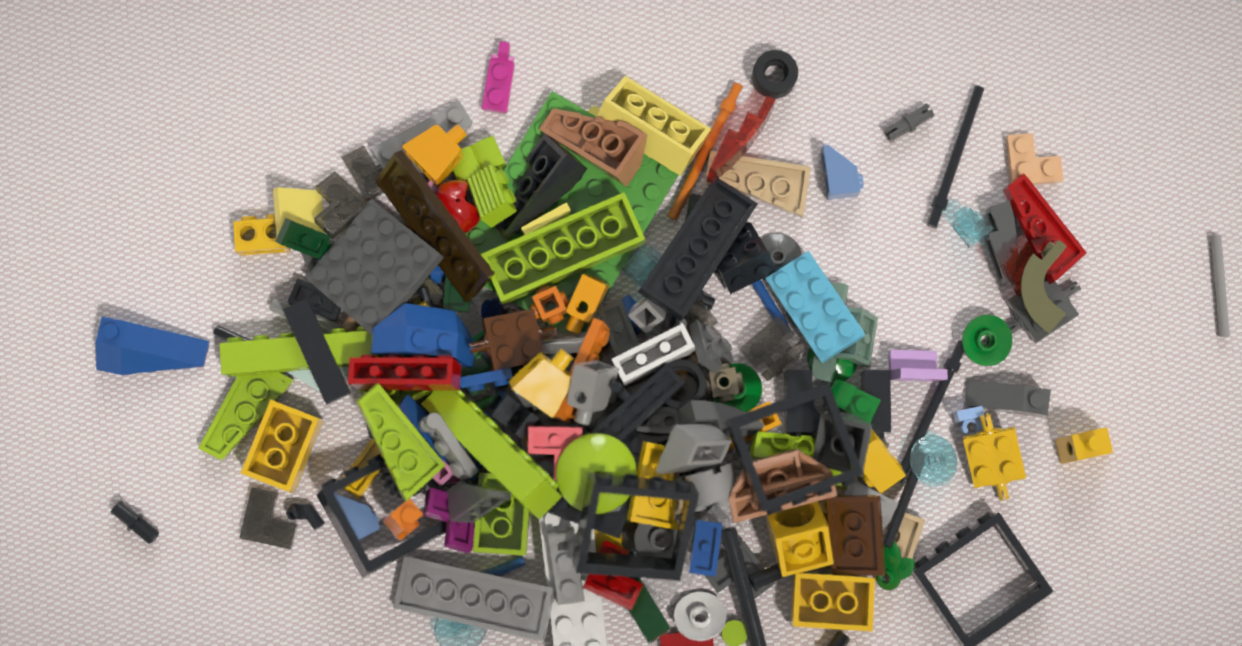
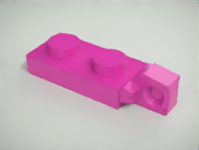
[482,41,515,114]

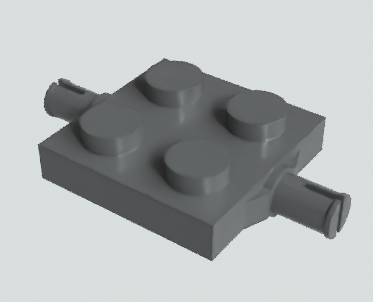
[1005,276,1081,344]

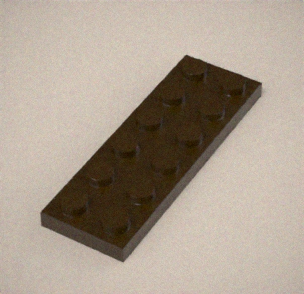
[375,150,495,303]

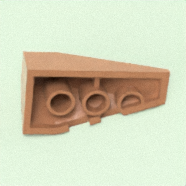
[539,108,647,187]

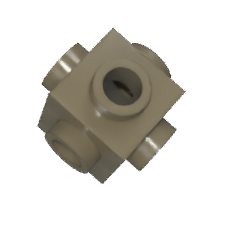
[706,364,744,402]

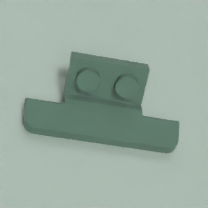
[812,283,878,383]

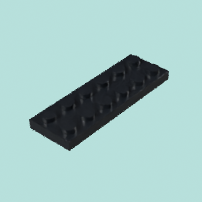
[638,176,758,321]

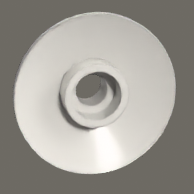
[674,592,727,641]

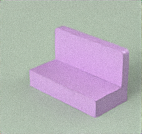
[888,349,948,382]

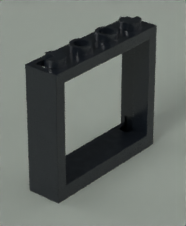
[725,383,863,515]
[316,454,447,579]
[572,471,699,581]
[911,512,1054,646]

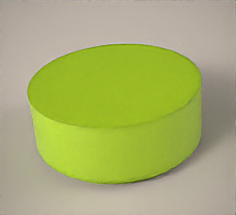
[721,620,748,646]

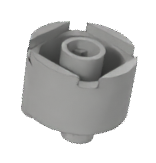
[679,462,736,512]

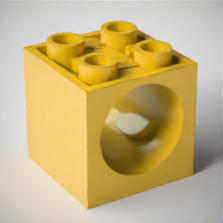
[765,501,833,577]

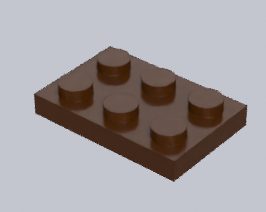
[826,495,886,576]

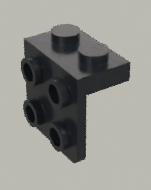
[717,222,776,294]

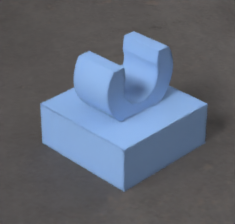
[952,406,985,434]

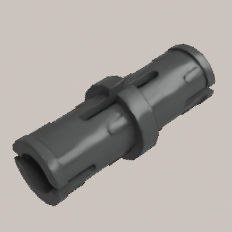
[883,103,935,143]

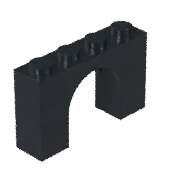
[784,370,891,439]

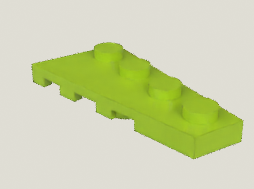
[198,373,295,461]
[356,384,446,501]

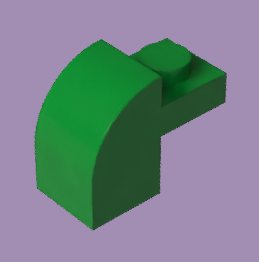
[822,379,881,423]

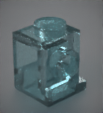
[950,206,994,248]

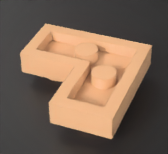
[1006,133,1064,185]

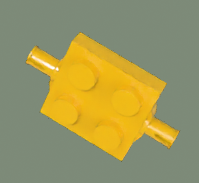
[963,413,1026,500]

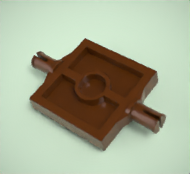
[468,309,557,371]

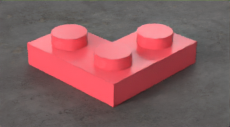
[527,426,582,481]

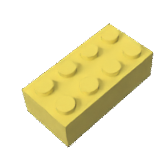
[597,76,711,176]

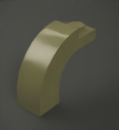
[1021,240,1067,334]

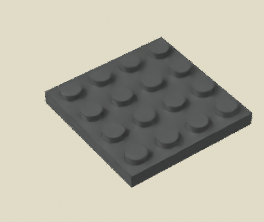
[305,199,444,335]

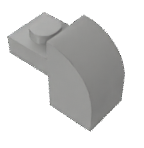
[628,297,688,334]

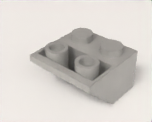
[656,423,732,474]

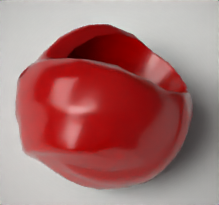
[435,180,481,233]

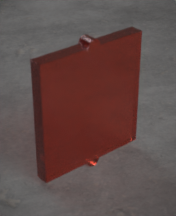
[1001,234,1035,296]

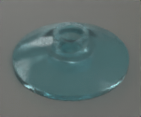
[910,435,957,487]
[434,618,487,646]

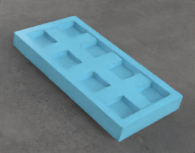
[765,251,866,364]

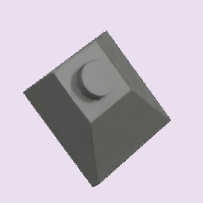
[813,411,872,477]

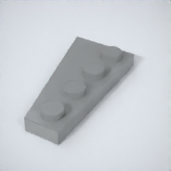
[371,101,473,173]

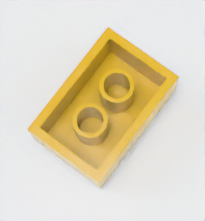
[240,400,324,493]
[790,573,875,632]

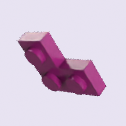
[423,488,475,553]

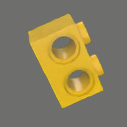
[233,214,291,256]

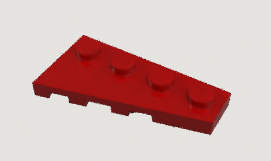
[1003,173,1087,284]

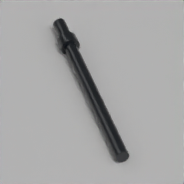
[927,85,984,228]
[898,340,964,484]

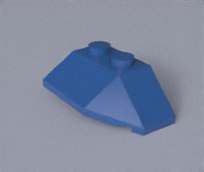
[370,303,475,368]

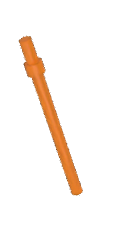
[667,82,743,221]

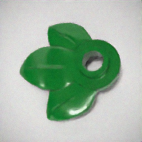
[876,541,914,591]

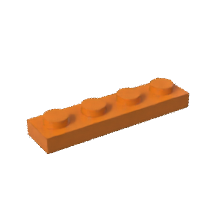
[554,318,610,424]

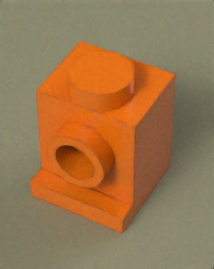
[383,498,423,541]

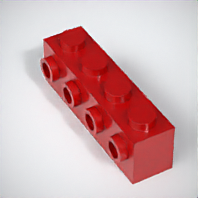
[348,355,461,391]

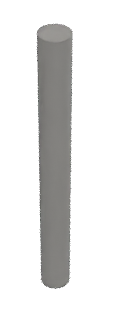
[1211,235,1230,337]

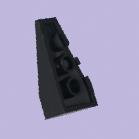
[495,134,588,239]

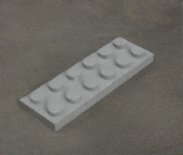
[393,556,555,641]

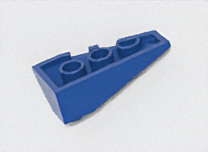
[96,316,210,376]

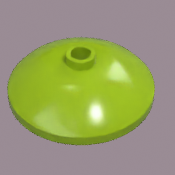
[556,433,637,514]

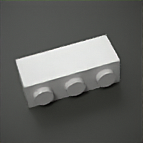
[612,323,696,387]

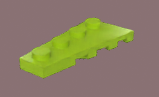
[750,432,848,490]

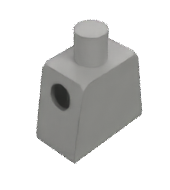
[567,360,619,425]

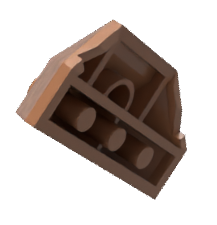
[728,449,837,523]

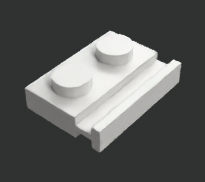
[542,331,588,354]

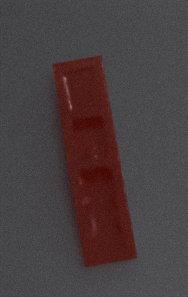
[707,96,776,184]

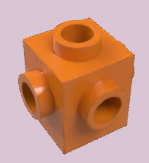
[530,285,569,325]

